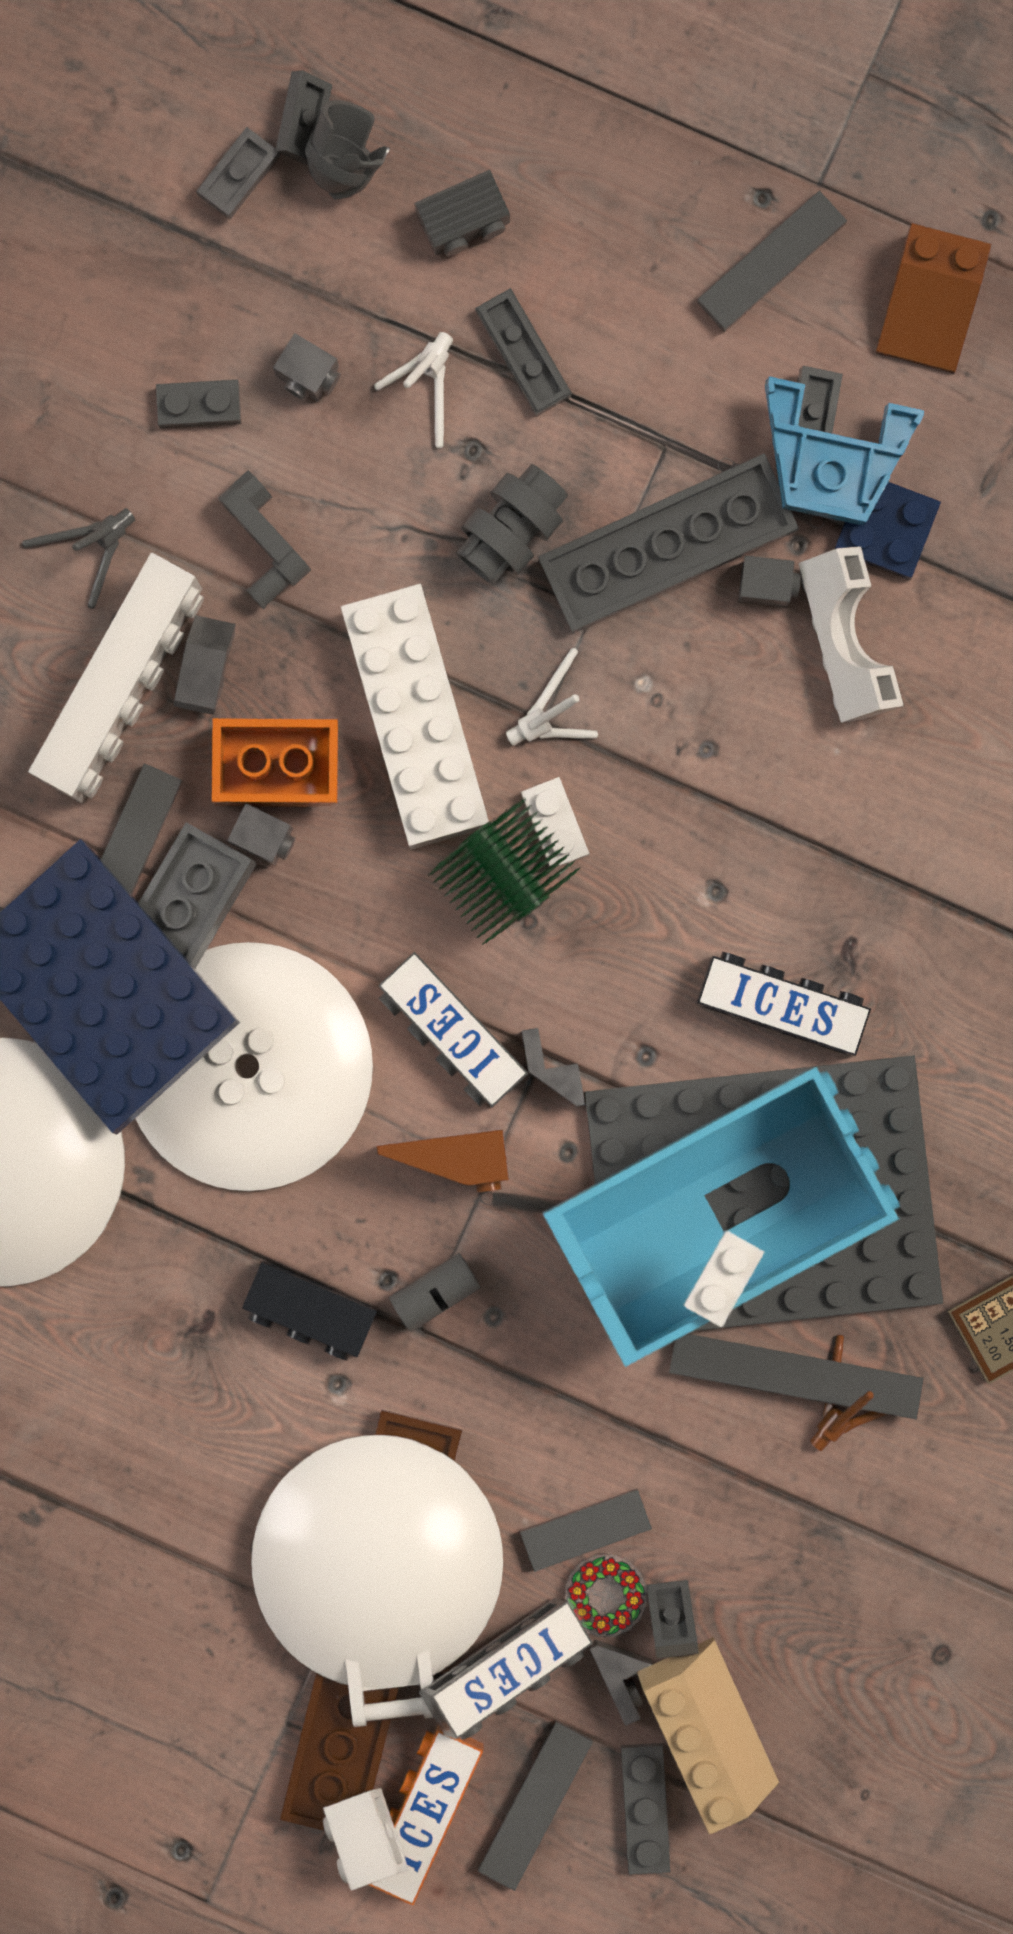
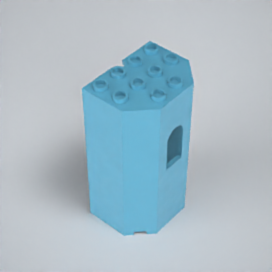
[543,1067,900,1367]

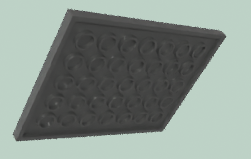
[585,1055,943,1331]

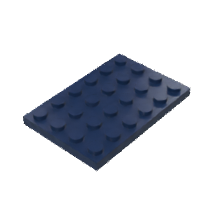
[0,839,240,1135]

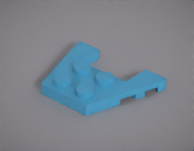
[765,376,925,525]

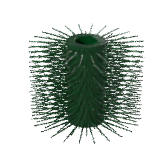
[428,798,581,945]

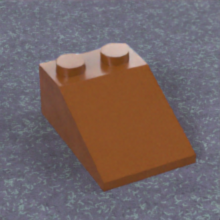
[875,223,992,374]
[377,1130,509,1193]

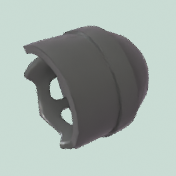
[305,100,390,200]

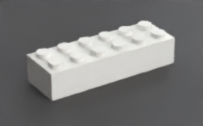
[28,552,204,804]
[341,584,489,850]

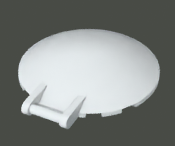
[0,1038,125,1286]
[252,1435,503,1727]

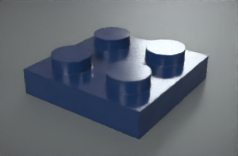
[834,481,941,580]

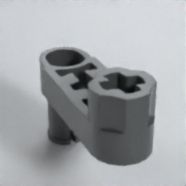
[218,470,311,609]

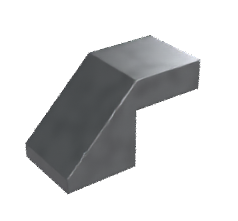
[174,615,236,715]
[522,1028,585,1106]

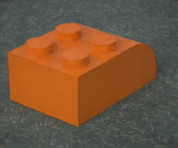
[212,718,338,807]

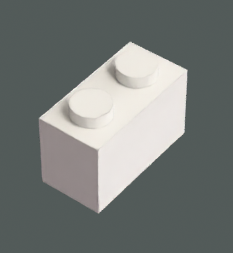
[323,1788,409,1890]

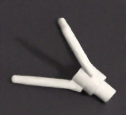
[374,332,453,449]
[506,648,598,746]

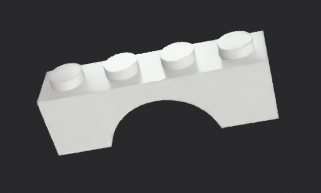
[798,547,904,723]

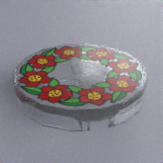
[565,1553,647,1637]

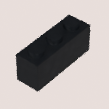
[242,1261,378,1361]

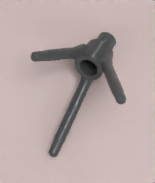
[22,508,135,609]

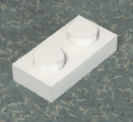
[521,777,589,868]
[683,1230,764,1328]

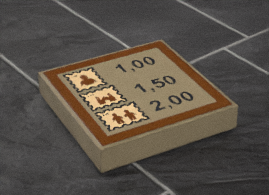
[946,1274,1013,1384]

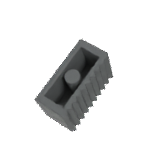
[414,170,510,257]

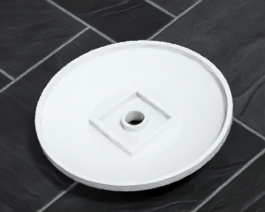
[135,942,373,1191]

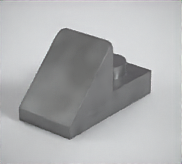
[589,1640,653,1726]

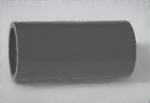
[389,1253,481,1332]

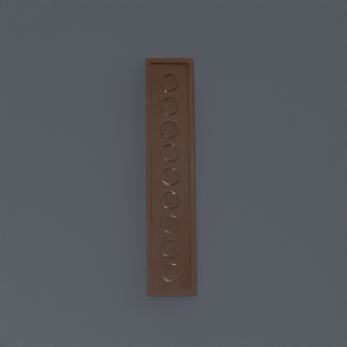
[280,1409,462,1831]

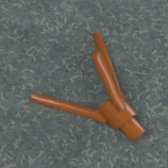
[810,1334,886,1451]

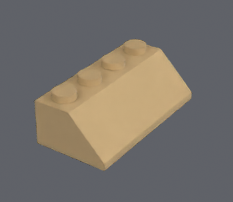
[637,1637,779,1835]

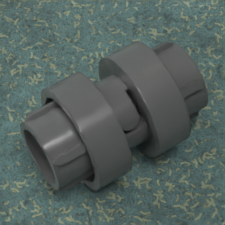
[456,464,568,585]

